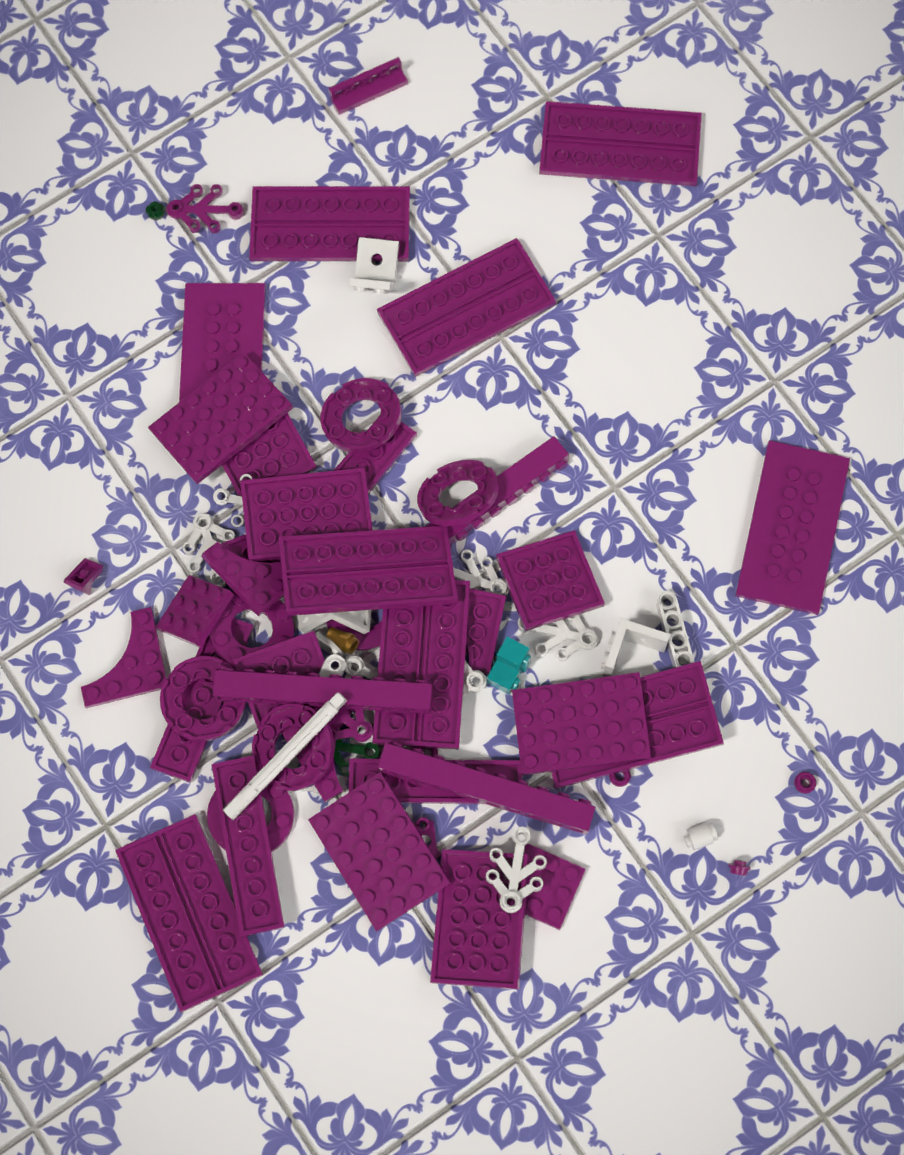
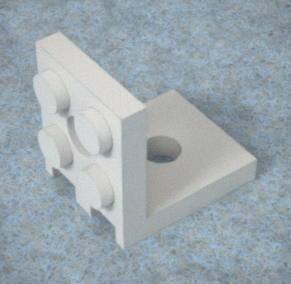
[349,237,399,294]
[298,610,371,634]
[601,618,670,677]

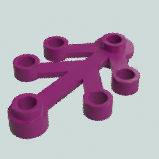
[166,184,244,233]
[328,708,373,742]

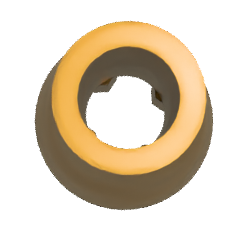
[326,627,359,654]

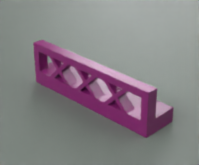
[329,57,408,115]

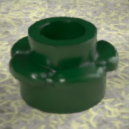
[146,201,165,221]

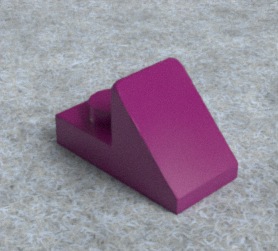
[64,558,103,595]

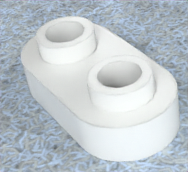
[319,654,346,677]

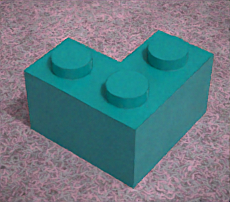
[487,636,531,695]

